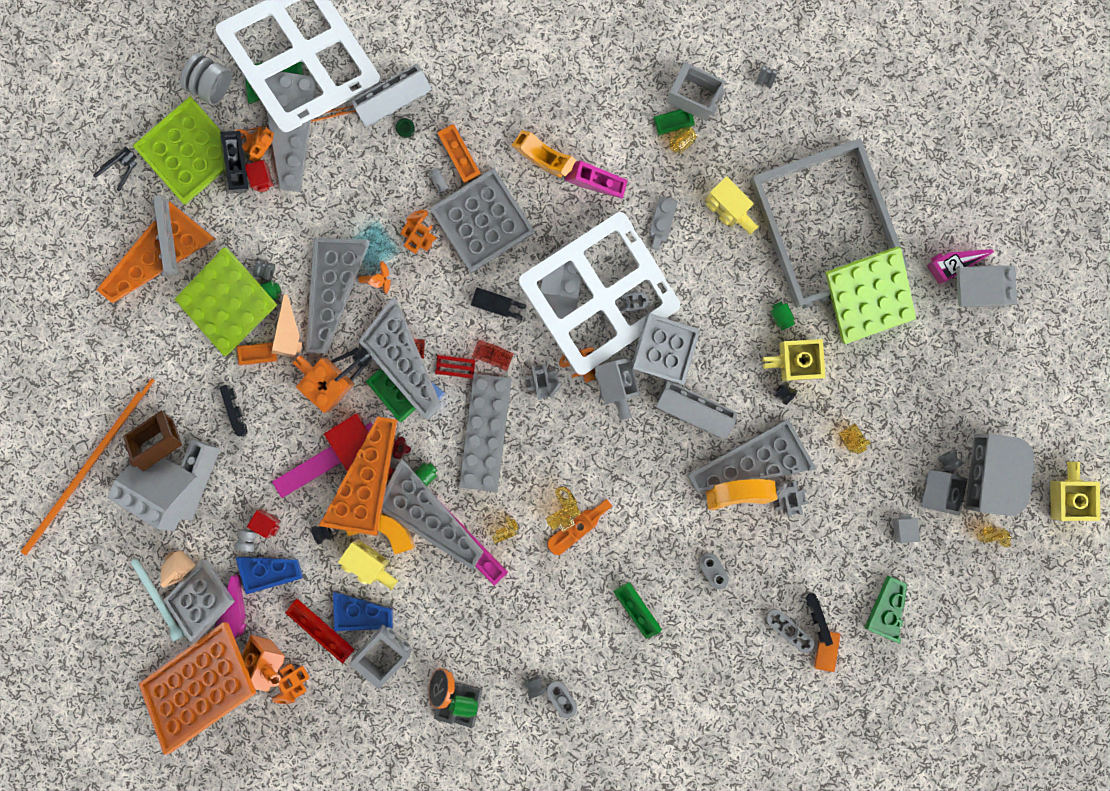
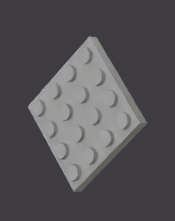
[430,168,535,273]

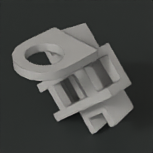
[524,363,562,400]
[773,481,809,518]

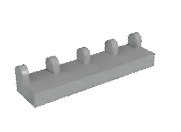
[151,195,178,276]

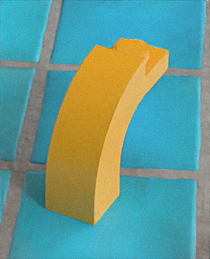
[511,130,576,178]
[706,479,777,511]
[346,513,415,555]

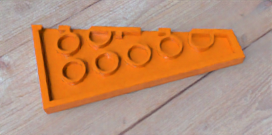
[96,202,216,303]
[319,416,398,536]

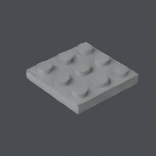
[631,313,700,385]
[163,559,235,643]

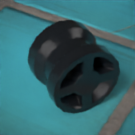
[773,381,798,405]
[311,526,334,545]

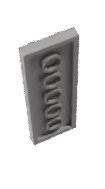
[459,374,512,492]

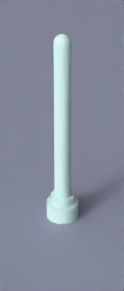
[131,559,185,642]

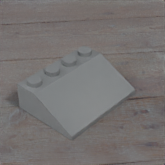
[107,448,199,531]

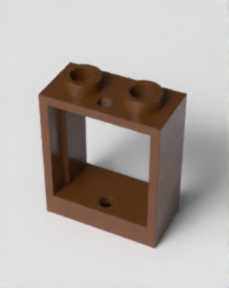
[123,410,182,471]

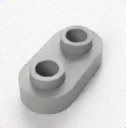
[699,553,729,589]
[547,681,577,718]

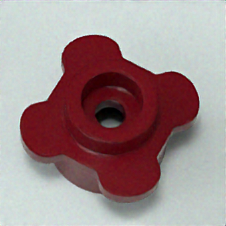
[392,437,411,459]

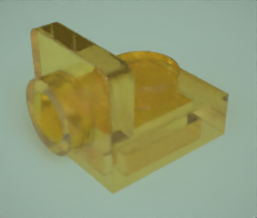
[492,516,519,544]

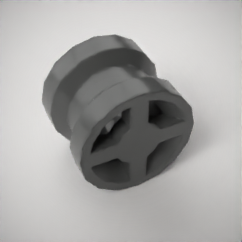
[756,65,777,88]
[253,259,276,282]
[938,450,963,472]
[523,675,547,698]

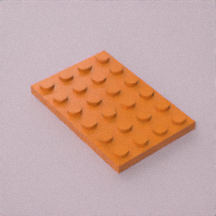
[139,622,256,755]

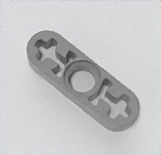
[596,292,649,315]
[765,609,814,653]

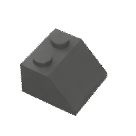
[921,469,968,516]

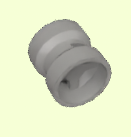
[234,529,257,552]

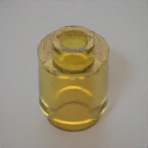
[669,126,698,154]

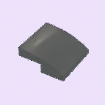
[434,682,483,728]

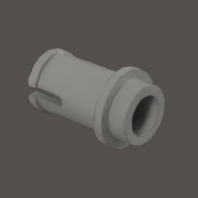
[428,168,449,194]

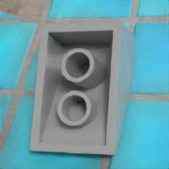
[956,265,1018,307]

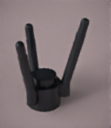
[93,146,137,191]
[331,347,372,382]

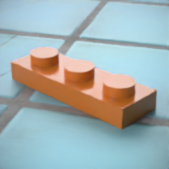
[437,124,481,184]

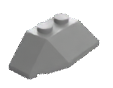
[541,242,586,318]

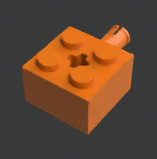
[292,355,355,413]
[241,635,285,692]

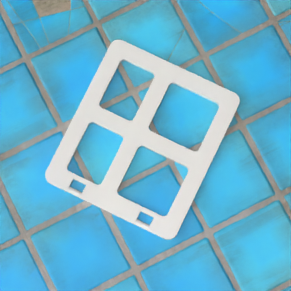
[216,0,380,132]
[518,212,680,375]

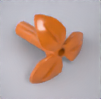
[358,261,391,294]

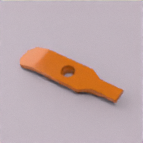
[547,499,612,555]

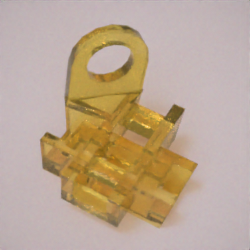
[545,486,580,532]

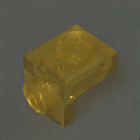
[837,423,871,454]
[976,526,1011,548]

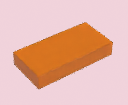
[237,342,278,365]
[814,631,841,672]

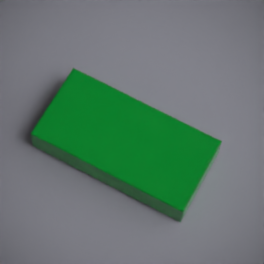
[653,109,695,136]

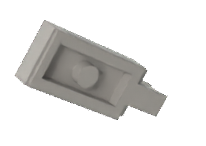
[649,196,678,250]

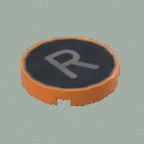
[428,668,455,709]

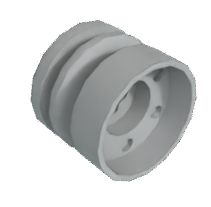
[180,53,232,105]

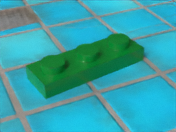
[613,582,662,639]

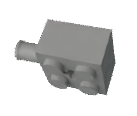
[595,358,640,421]

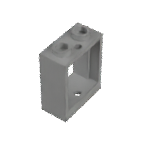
[666,62,726,121]
[349,625,412,689]

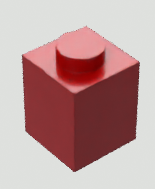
[245,160,274,192]
[247,509,281,539]

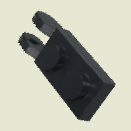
[471,287,527,321]
[219,385,248,437]
[806,592,833,646]

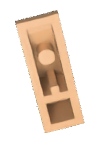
[271,294,302,358]
[161,550,196,588]

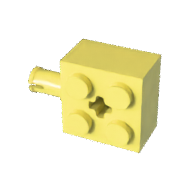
[705,176,759,235]
[762,339,826,381]
[1050,462,1101,521]
[338,539,399,590]

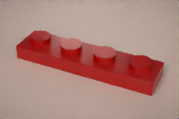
[285,599,355,664]

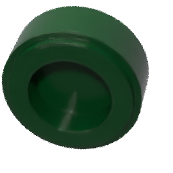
[396,118,415,139]

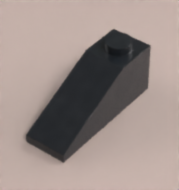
[220,131,249,194]

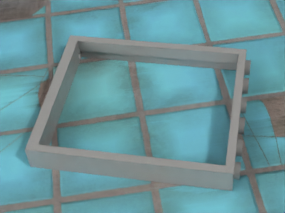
[750,138,908,309]

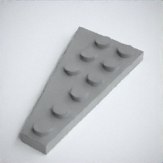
[265,71,317,192]
[306,238,370,354]
[358,298,441,420]
[687,419,816,492]
[382,459,483,570]

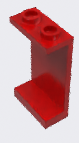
[324,413,395,481]

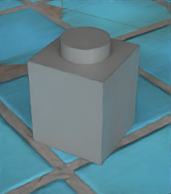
[893,514,920,543]

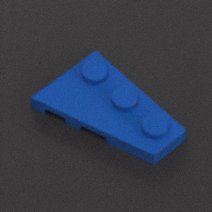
[236,557,304,595]
[333,591,393,631]

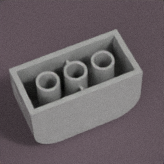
[965,434,1035,516]

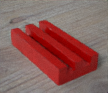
[435,355,476,379]

